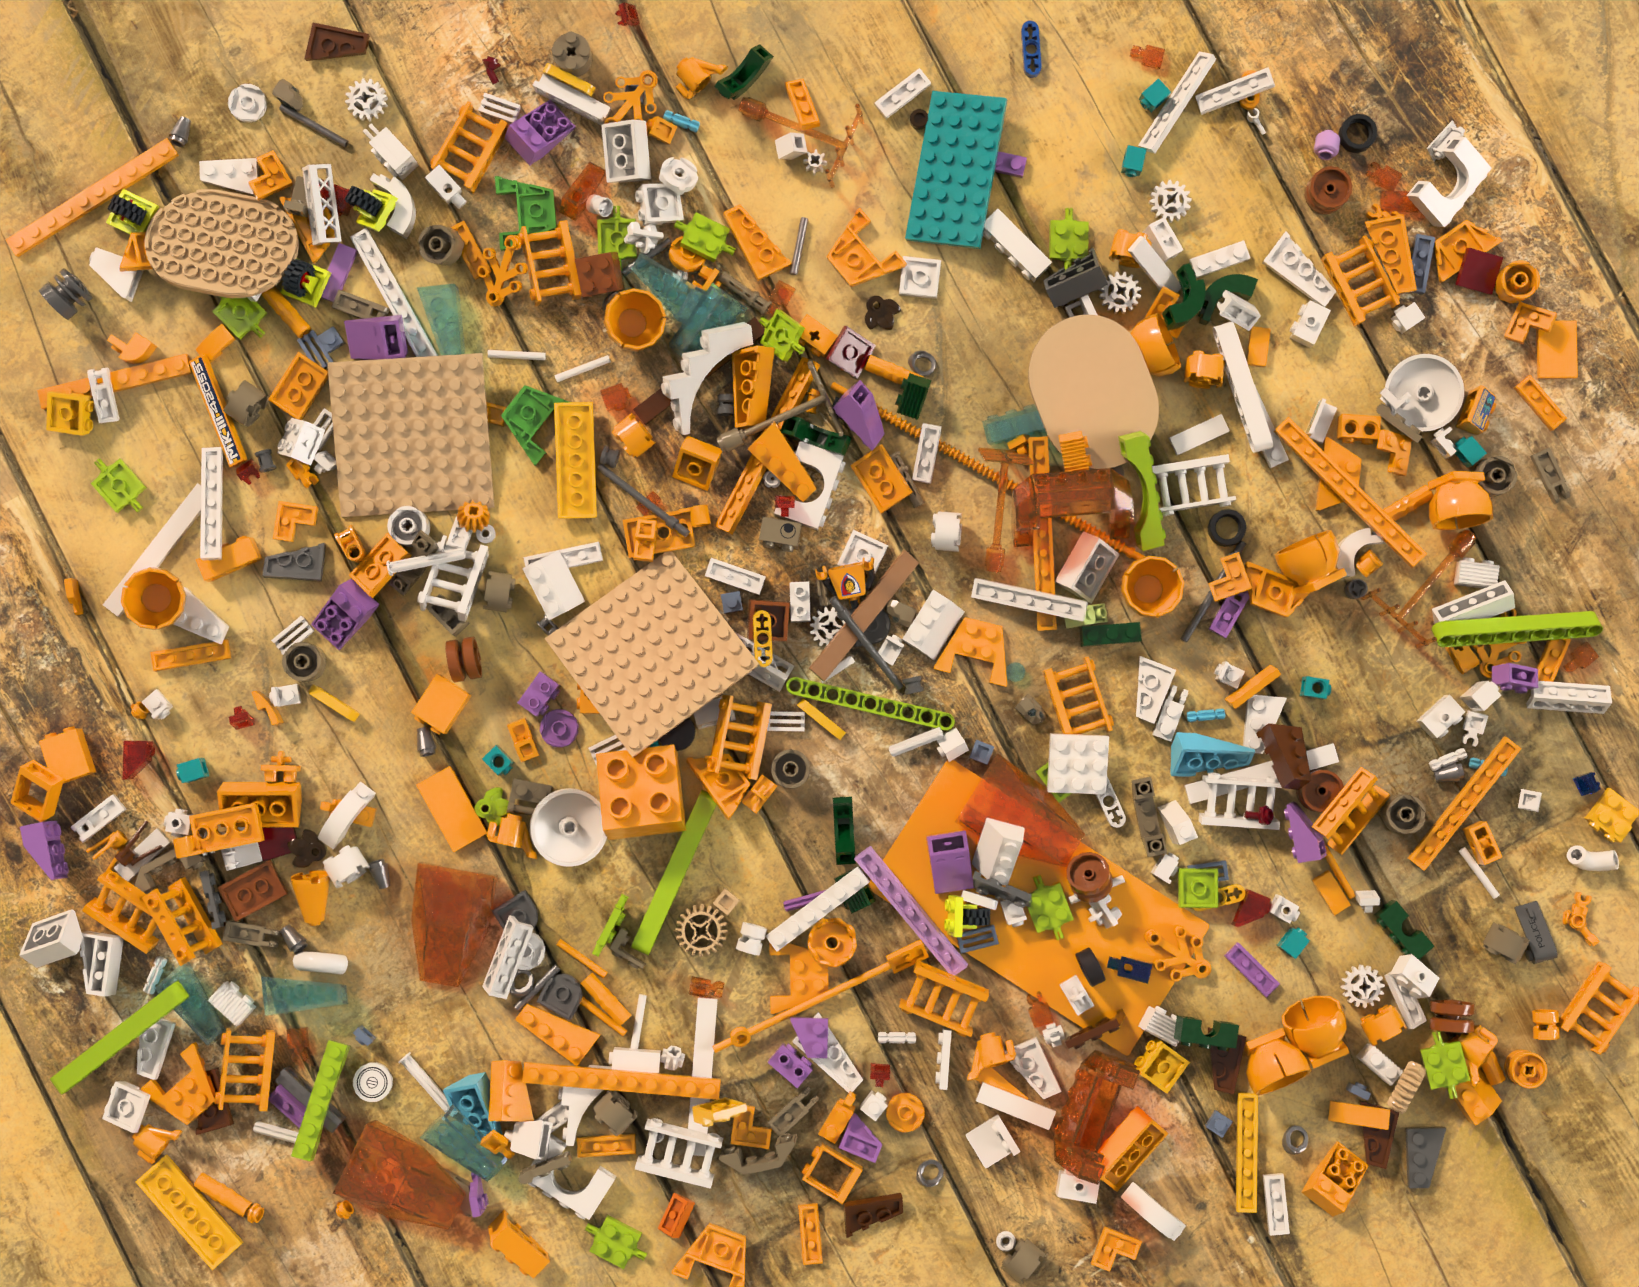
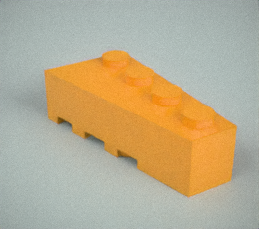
[732,345,775,429]

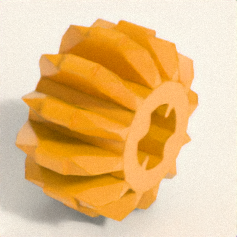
[457,500,490,533]

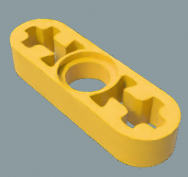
[542,63,596,97]
[753,610,773,667]
[308,684,360,722]
[797,698,846,740]
[1192,884,1246,911]

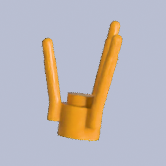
[86,830,129,871]

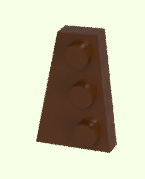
[304,22,370,61]
[1065,1009,1126,1049]
[1208,1027,1246,1095]
[1360,1100,1400,1169]
[844,1193,903,1238]

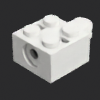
[363,124,419,180]

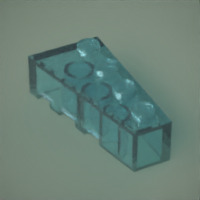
[631,252,707,326]
[417,283,465,356]
[668,283,748,357]
[982,404,1046,445]
[154,962,226,1046]
[261,976,348,1016]
[420,1104,508,1182]

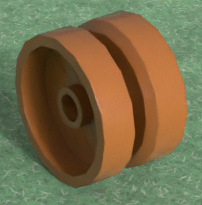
[1304,166,1353,215]
[445,636,482,683]
[1296,770,1344,812]
[1066,852,1113,903]
[1430,999,1475,1033]

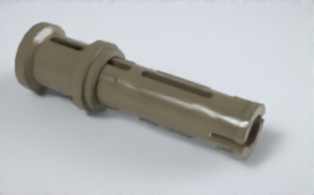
[718,271,773,316]
[890,451,925,508]

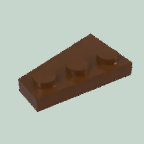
[196,1067,234,1135]

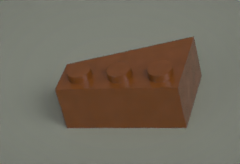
[1256,723,1312,790]

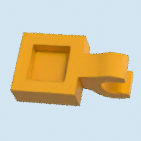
[286,458,319,488]
[480,1129,515,1159]

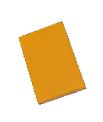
[1536,321,1578,379]
[268,352,329,420]
[850,444,913,514]
[349,533,412,598]

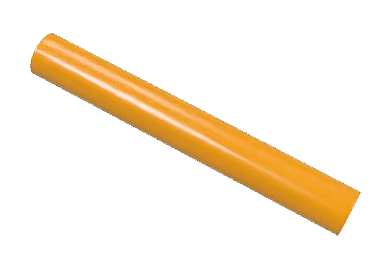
[1325,845,1356,899]
[556,939,608,979]
[580,996,628,1036]

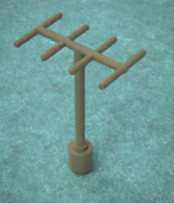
[717,359,843,452]

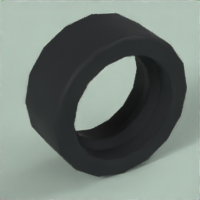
[1338,114,1377,153]
[1208,509,1247,547]
[1075,947,1106,987]

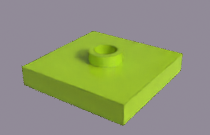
[1178,868,1218,908]

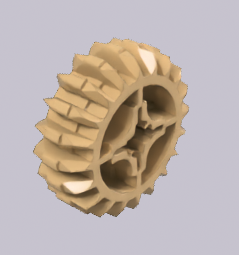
[675,904,728,957]
[1387,1061,1426,1114]

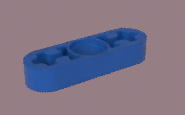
[1021,21,1042,78]

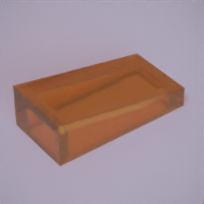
[636,491,661,516]

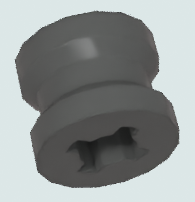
[600,446,620,468]
[902,676,924,695]

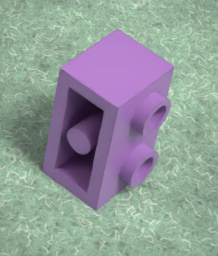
[1492,663,1538,693]
[517,671,561,717]
[768,1042,813,1088]

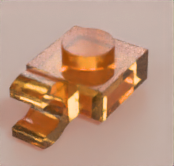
[1130,45,1165,69]
[768,280,796,315]
[1563,642,1599,673]
[689,976,725,998]

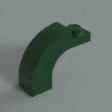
[714,44,774,100]
[1162,263,1206,331]
[1198,274,1258,325]
[780,416,851,456]
[833,797,856,865]

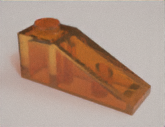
[559,162,606,221]

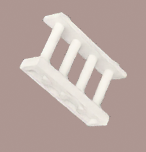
[1152,454,1236,516]
[417,535,489,622]
[1199,772,1282,830]
[635,1118,723,1189]

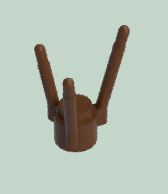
[115,821,163,867]

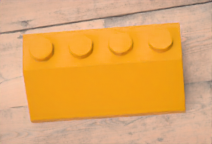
[217,782,302,827]
[1446,1035,1502,1126]
[1086,1106,1169,1192]

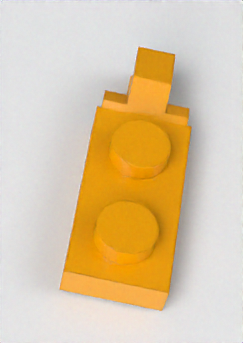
[320,799,377,827]
[818,1091,856,1144]

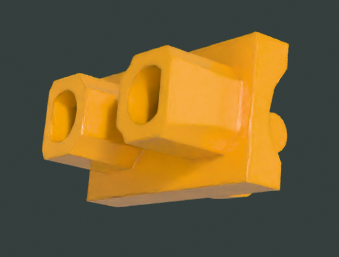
[688,266,722,302]
[261,751,301,782]
[741,774,777,814]

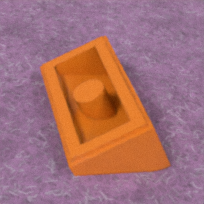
[658,1193,695,1238]

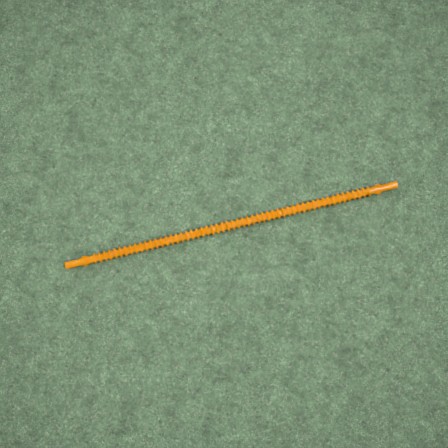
[830,382,1146,560]

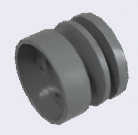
[39,268,93,320]

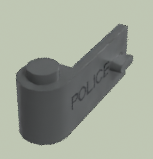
[1514,901,1558,964]

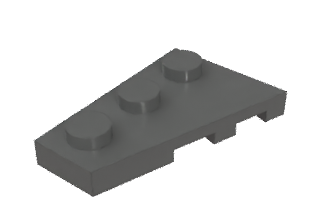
[262,543,326,582]
[199,870,227,929]
[973,871,1032,908]
[1405,1127,1446,1188]

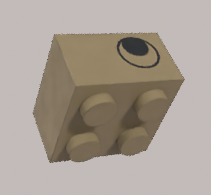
[759,517,802,552]

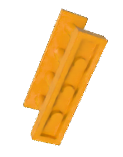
[430,101,509,194]
[518,220,582,306]
[1321,235,1400,327]
[1042,656,1114,734]
[707,695,772,780]
[1311,767,1391,855]
[82,869,171,954]
[142,877,223,966]
[899,960,989,1037]
[1556,962,1639,1055]
[214,1028,275,1111]

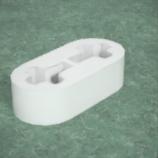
[961,890,998,910]

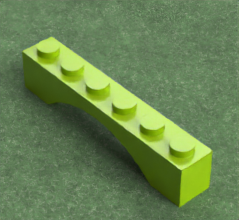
[1118,431,1166,551]
[291,1040,351,1162]

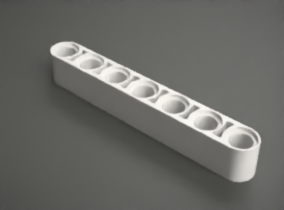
[1213,321,1273,453]

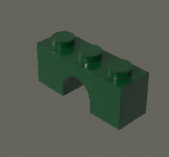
[1079,622,1142,647]
[1374,900,1435,960]
[1174,1015,1239,1051]

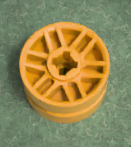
[1504,1049,1548,1089]

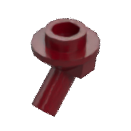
[482,56,501,85]
[1244,806,1274,825]

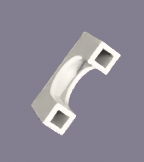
[1406,137,1491,227]
[774,441,846,531]
[527,1134,616,1220]

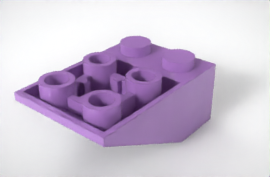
[504,99,576,165]
[344,315,408,359]
[833,380,885,450]
[311,579,380,650]
[1284,801,1327,863]
[20,821,69,880]
[926,830,974,894]

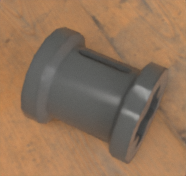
[255,449,277,473]

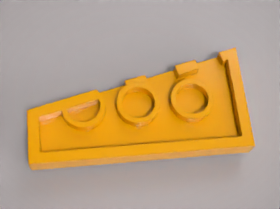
[723,205,792,281]
[1364,214,1417,295]
[747,421,817,502]

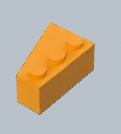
[488,1060,534,1123]
[488,1210,550,1279]

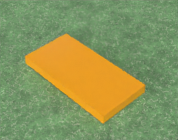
[416,766,488,852]

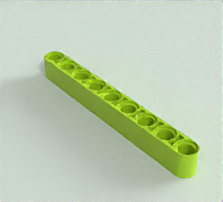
[1431,611,1603,647]
[786,677,955,730]
[631,790,717,956]
[50,980,190,1095]

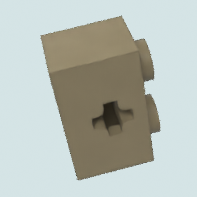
[426,594,470,636]

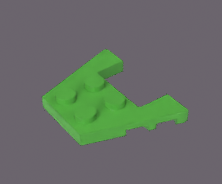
[495,176,557,252]
[501,385,569,466]

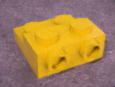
[46,391,94,436]
[1584,788,1639,843]
[1133,1038,1190,1094]
[692,1097,747,1127]

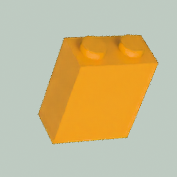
[411,674,472,735]
[39,726,96,784]

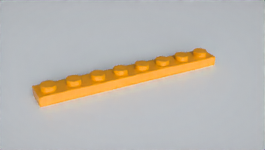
[37,354,192,410]
[1408,736,1522,871]

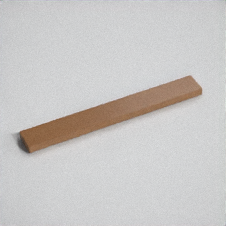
[809,550,919,681]

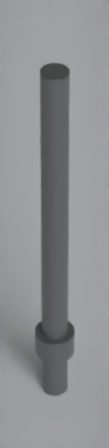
[597,464,690,537]
[1180,541,1247,642]
[829,596,903,690]

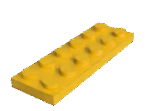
[554,402,597,519]
[136,1154,244,1270]

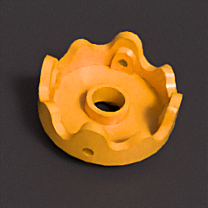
[807,918,857,968]

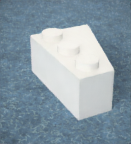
[80,931,124,997]

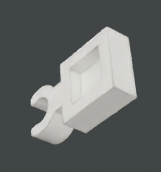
[1462,710,1488,747]

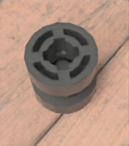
[717,394,735,416]
[1344,579,1368,599]

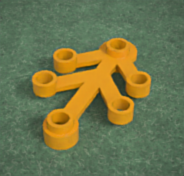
[603,70,658,124]
[477,235,528,307]
[1472,609,1526,678]
[1144,926,1211,982]

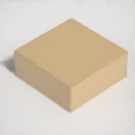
[713,888,740,916]

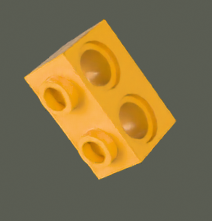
[1337,414,1381,445]

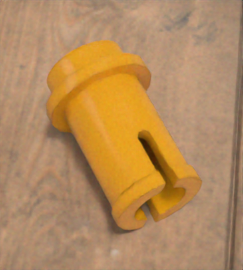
[804,389,821,414]

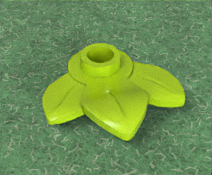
[475,787,509,826]

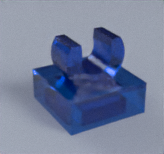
[1573,772,1600,796]

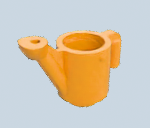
[676,57,728,99]
[487,813,538,859]
[1457,1027,1498,1088]
[967,1032,1016,1081]
[132,1124,183,1164]

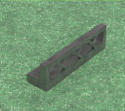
[275,1065,347,1133]

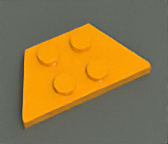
[279,196,335,264]
[1434,220,1503,283]
[119,232,153,272]
[1316,437,1362,511]
[1245,562,1312,618]
[686,754,750,820]

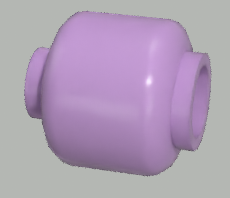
[1314,130,1340,160]

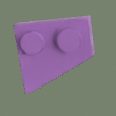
[790,1017,828,1058]
[839,1113,882,1163]
[469,1171,489,1218]

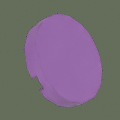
[540,709,579,747]

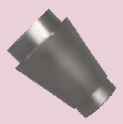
[169,117,191,147]
[417,727,436,757]
[1434,763,1465,783]
[369,859,390,889]
[280,924,308,954]

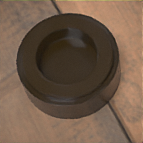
[910,109,928,130]

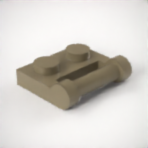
[506,778,552,816]

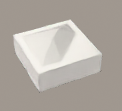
[1518,789,1542,812]

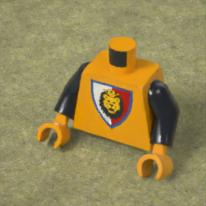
[815,557,875,608]

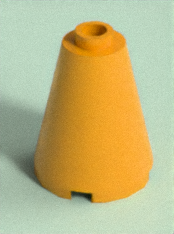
[291,870,330,926]

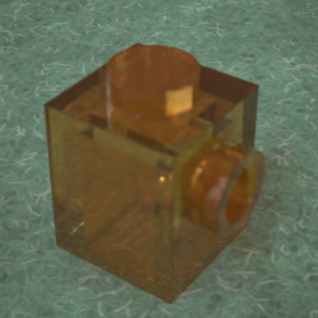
[600,383,631,411]

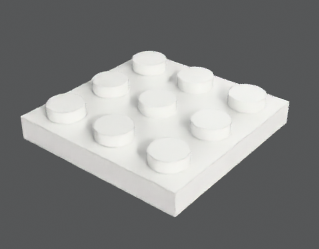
[1047,733,1109,794]

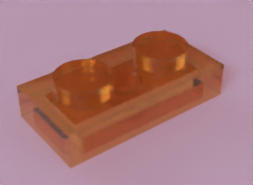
[1379,191,1419,213]

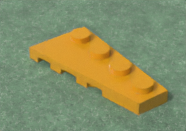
[515,1003,601,1066]

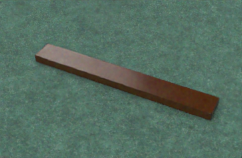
[633,317,765,425]

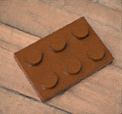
[217,860,289,922]

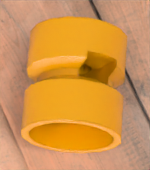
[1532,1009,1560,1040]

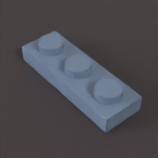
[1411,234,1435,295]

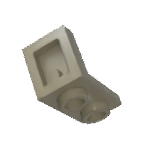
[283,176,308,217]
[609,927,646,969]

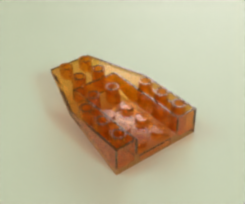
[955,753,1085,867]
[411,862,498,987]
[333,1120,466,1230]

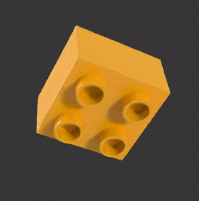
[596,744,686,840]

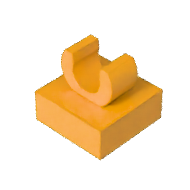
[1007,434,1031,456]

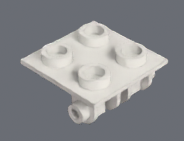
[219,827,263,871]

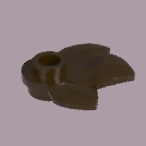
[865,296,901,330]
[287,829,326,868]

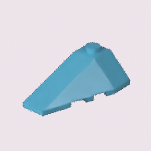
[1170,732,1255,777]
[443,1072,502,1155]

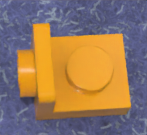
[646,116,677,145]

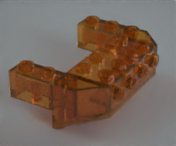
[1011,468,1134,547]
[1054,1049,1140,1185]

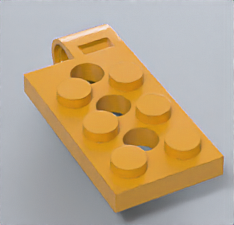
[623,505,711,558]
[173,802,265,859]

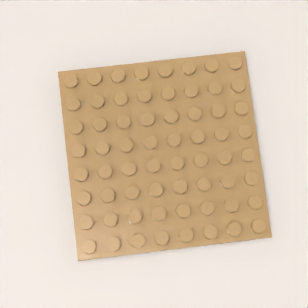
[327,353,495,517]
[545,551,760,758]

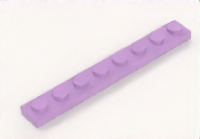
[854,846,968,975]

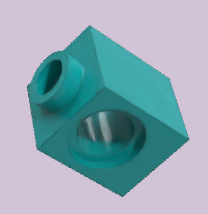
[1139,78,1171,113]
[1121,145,1147,177]
[1454,436,1487,468]
[1300,676,1331,700]
[482,745,514,776]
[176,758,210,783]
[1276,927,1310,959]

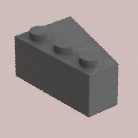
[1043,248,1108,308]

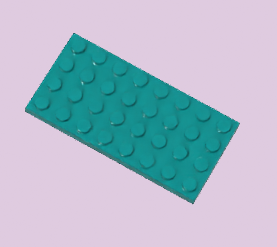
[905,91,1008,249]

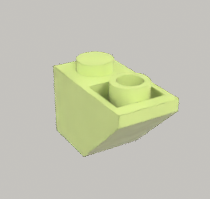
[1065,603,1108,629]

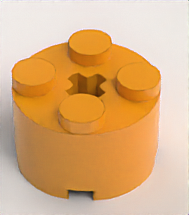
[1109,229,1152,268]
[1495,260,1540,303]
[1184,351,1225,389]
[612,413,656,457]
[1360,1004,1407,1046]

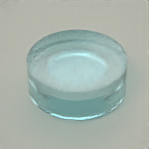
[1006,662,1025,682]

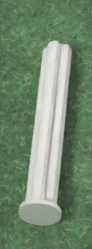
[387,548,465,576]
[398,1052,457,1118]

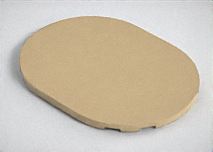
[145,189,299,298]
[1028,315,1159,469]

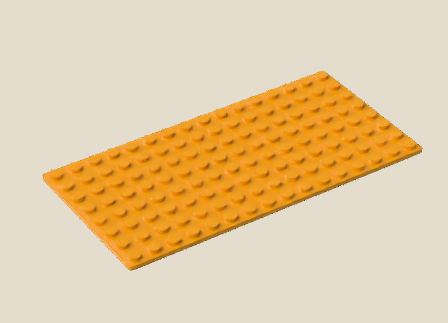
[868,759,1209,1056]

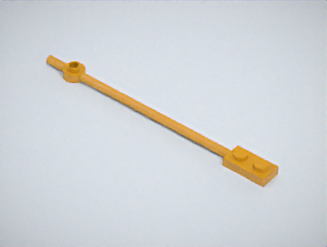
[712,939,929,1053]

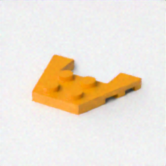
[827,208,907,287]
[933,617,1007,687]
[769,942,828,1014]
[140,1042,216,1125]
[671,1222,746,1287]

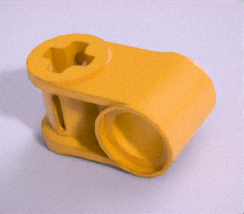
[334,525,367,563]
[1356,549,1383,578]
[1445,646,1480,674]

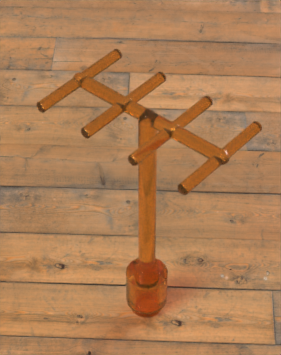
[738,97,864,188]
[978,448,1034,572]
[1361,529,1477,649]

